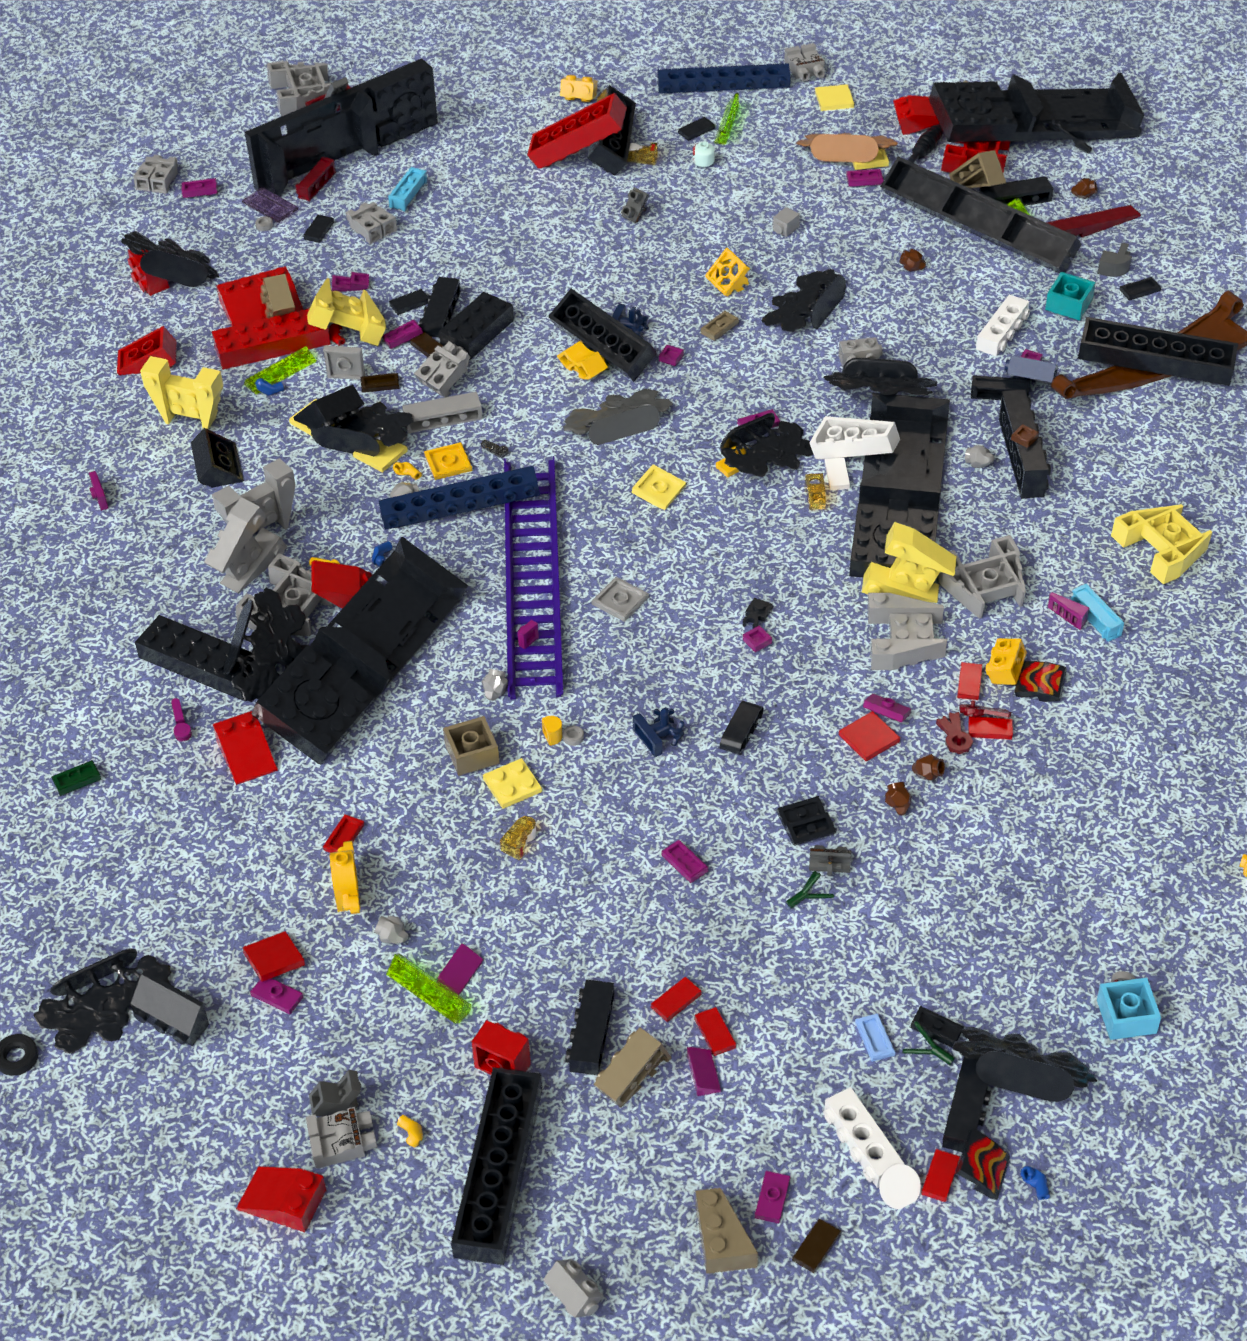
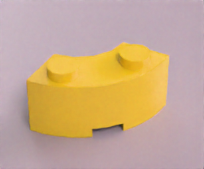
[557,340,608,379]

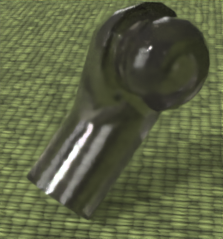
[481,440,509,458]

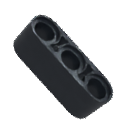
[720,700,764,755]

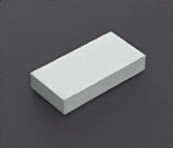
[825,457,850,490]

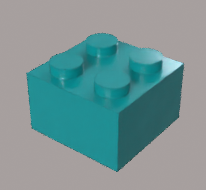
[1045,272,1096,321]

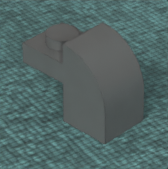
[1097,243,1132,277]
[309,1070,361,1117]

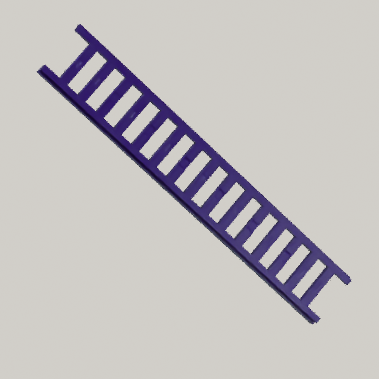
[504,456,563,700]

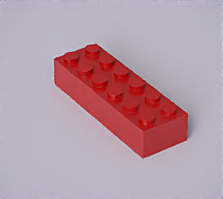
[527,93,626,169]
[211,308,331,370]

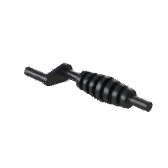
[908,124,943,163]

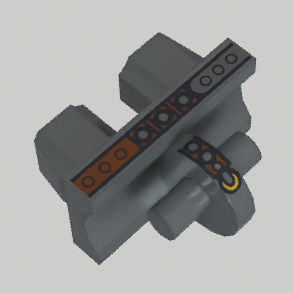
[621,187,650,223]
[809,845,851,876]

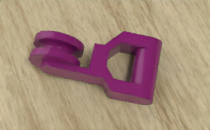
[171,698,192,742]

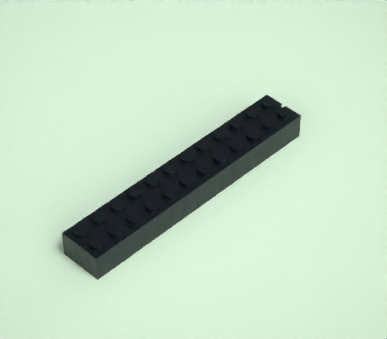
[880,156,1082,274]

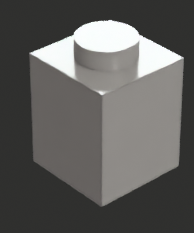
[773,207,800,237]

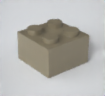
[260,274,295,318]
[443,716,500,776]

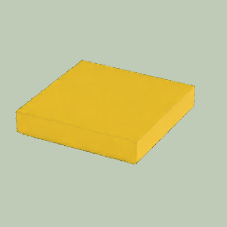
[424,442,472,480]

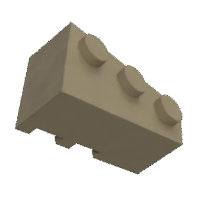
[949,150,1006,188]
[594,1027,671,1108]
[695,1188,758,1274]

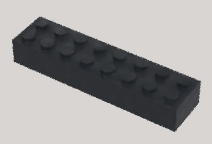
[1078,317,1238,386]
[451,1067,543,1265]

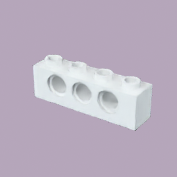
[976,294,1030,356]
[823,1087,904,1188]

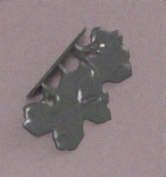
[563,389,673,445]

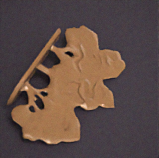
[796,133,898,162]

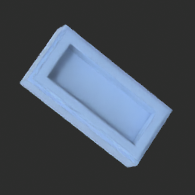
[855,1013,895,1062]

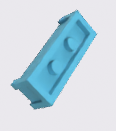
[388,167,427,211]
[1071,584,1124,642]

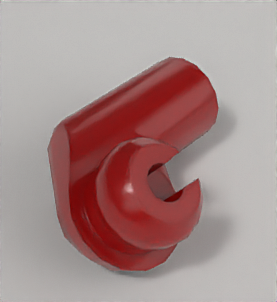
[329,323,345,346]

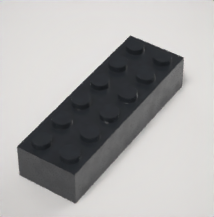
[587,85,636,176]
[548,288,657,382]
[998,390,1051,499]
[135,615,254,700]

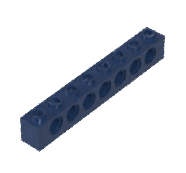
[657,63,791,94]
[378,465,540,530]

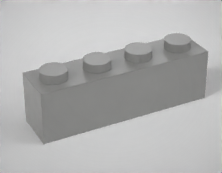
[402,392,483,434]

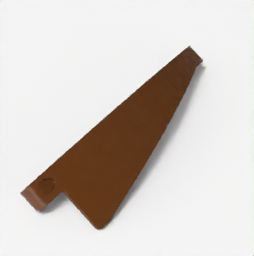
[1051,290,1247,399]

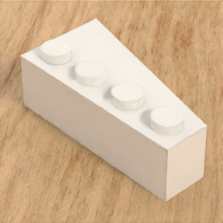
[810,416,900,459]

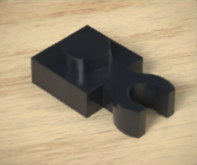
[743,598,773,628]

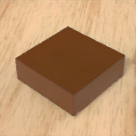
[1011,424,1039,448]

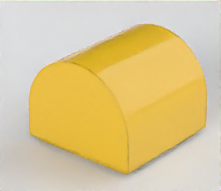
[542,716,563,746]

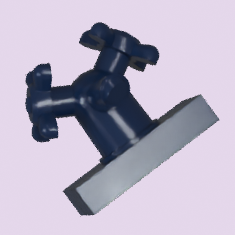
[612,303,649,339]
[632,708,684,757]

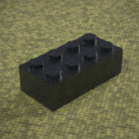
[439,292,514,360]

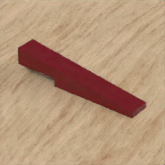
[1046,205,1141,238]

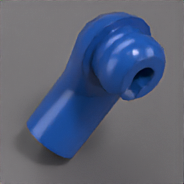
[255,378,284,396]
[372,541,393,567]
[1020,1166,1050,1200]

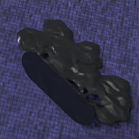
[121,231,219,287]
[761,269,846,332]
[823,358,938,396]
[307,401,414,457]
[720,413,814,477]
[223,587,306,702]
[33,948,171,1054]
[953,1027,1097,1102]

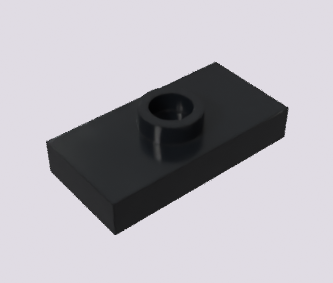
[910,1006,964,1048]

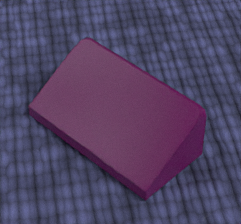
[438,944,483,995]
[687,1047,721,1096]

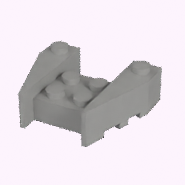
[267,61,331,116]
[212,458,296,532]
[204,497,287,593]
[937,535,1026,619]
[235,553,334,636]
[867,593,947,670]

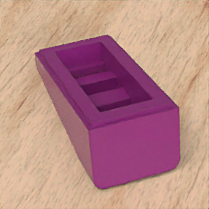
[1048,592,1089,630]

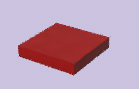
[839,711,900,761]
[242,931,305,982]

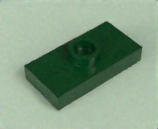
[51,760,101,796]

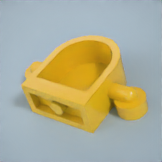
[329,841,360,914]

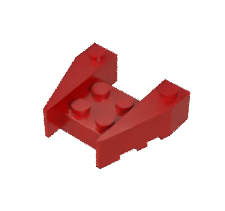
[941,141,1011,173]

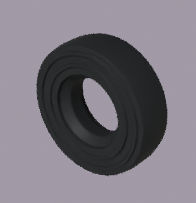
[0,1034,38,1076]

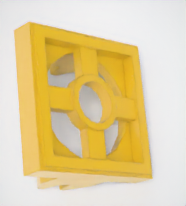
[705,247,750,296]

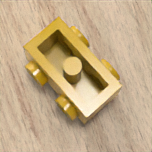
[560,75,598,102]
[986,638,1027,685]

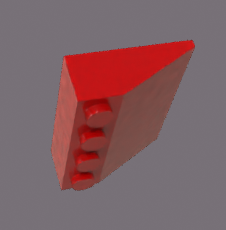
[216,266,303,326]

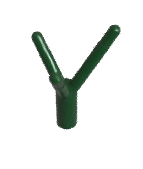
[786,871,834,909]
[902,1021,955,1066]

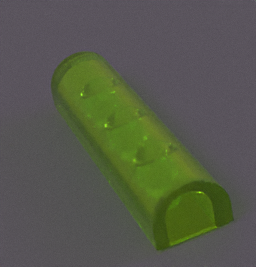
[386,954,471,1024]

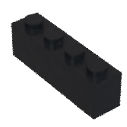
[979,176,1053,208]
[419,277,461,338]
[565,979,615,1075]
[942,1057,991,1152]

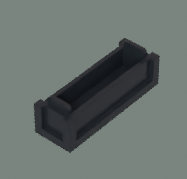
[971,375,1030,400]

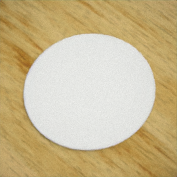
[879,1164,921,1209]

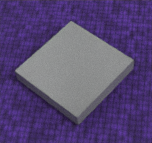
[323,345,365,380]
[591,577,649,622]

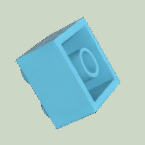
[1097,978,1161,1040]

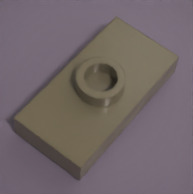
[700,311,739,341]

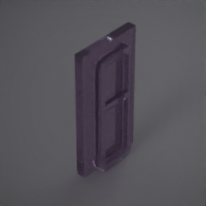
[242,187,299,223]

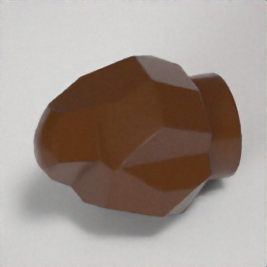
[1071,178,1097,199]
[899,249,926,271]
[912,754,945,781]
[885,782,912,816]

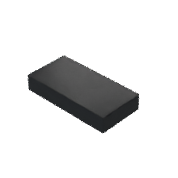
[678,116,715,141]
[303,215,334,243]
[1120,277,1161,301]
[389,289,428,315]

